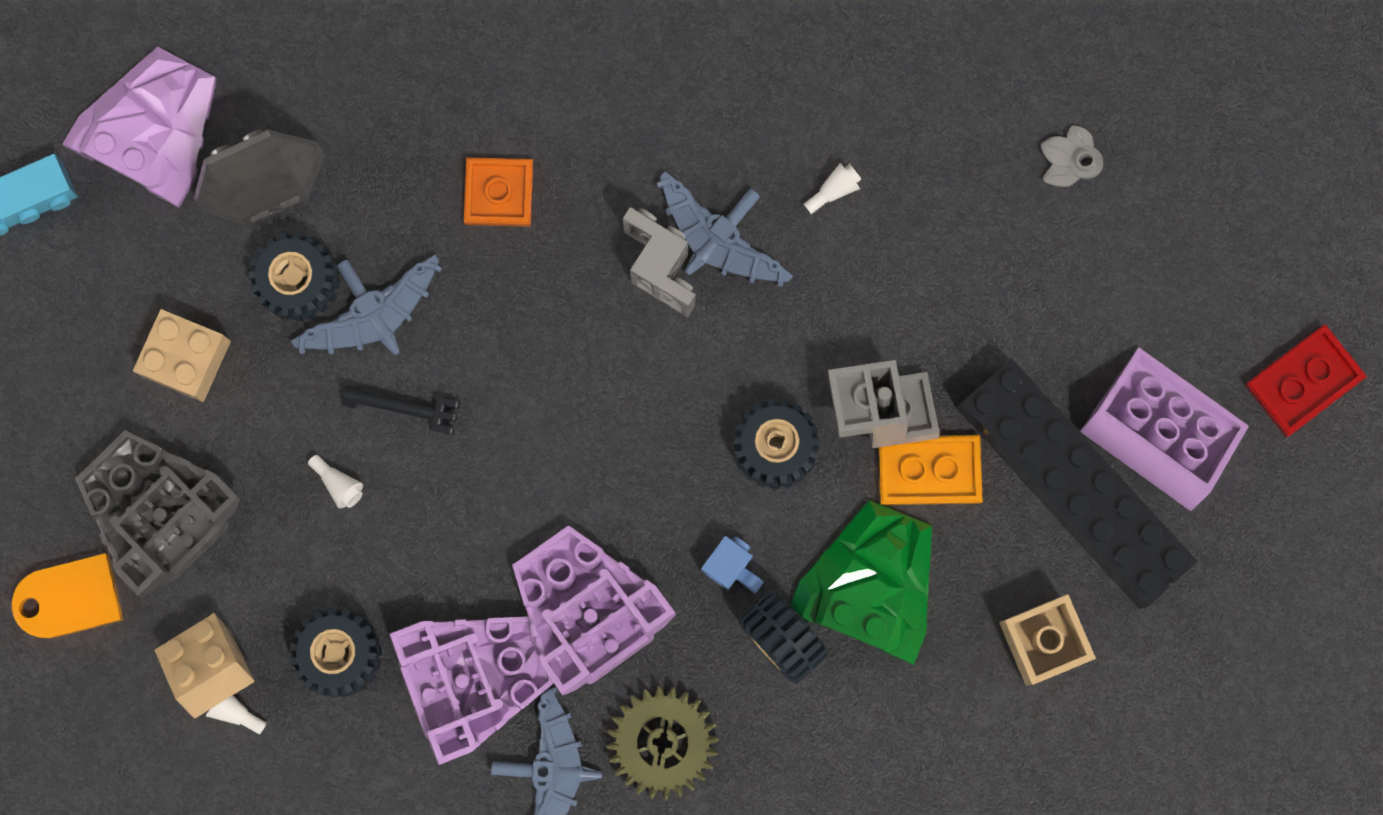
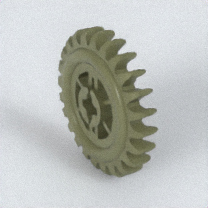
[606,686,719,800]

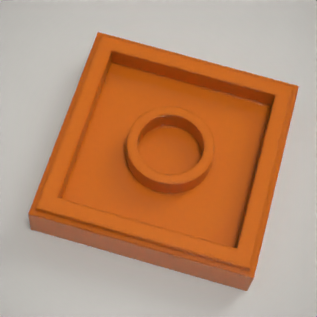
[464,157,533,227]

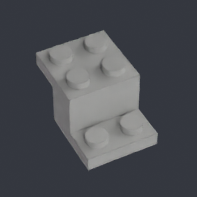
[623,207,696,318]
[828,360,940,448]

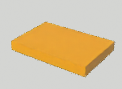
[878,435,983,505]

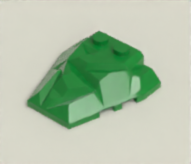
[790,500,932,665]

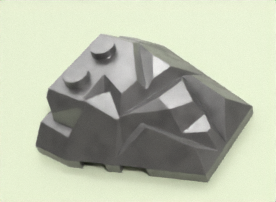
[75,430,240,597]

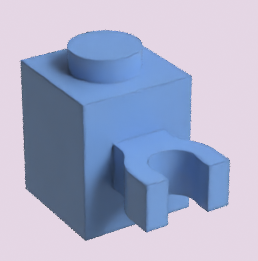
[701,536,764,594]

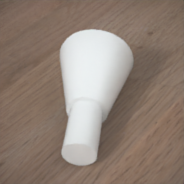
[804,163,861,214]
[308,455,363,508]
[206,695,267,734]

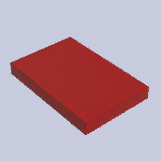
[1244,324,1367,438]

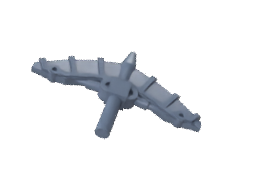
[657,172,793,287]
[291,255,442,356]
[491,687,602,815]

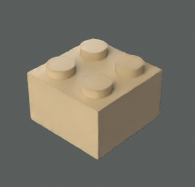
[133,309,231,403]
[999,594,1096,686]
[155,613,255,719]

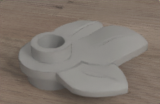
[1041,125,1104,187]

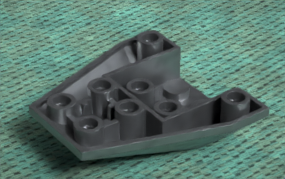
[194,130,325,227]

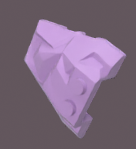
[62,46,216,208]
[512,526,676,695]
[389,617,553,765]

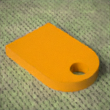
[12,553,124,638]

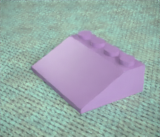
[1080,348,1249,511]

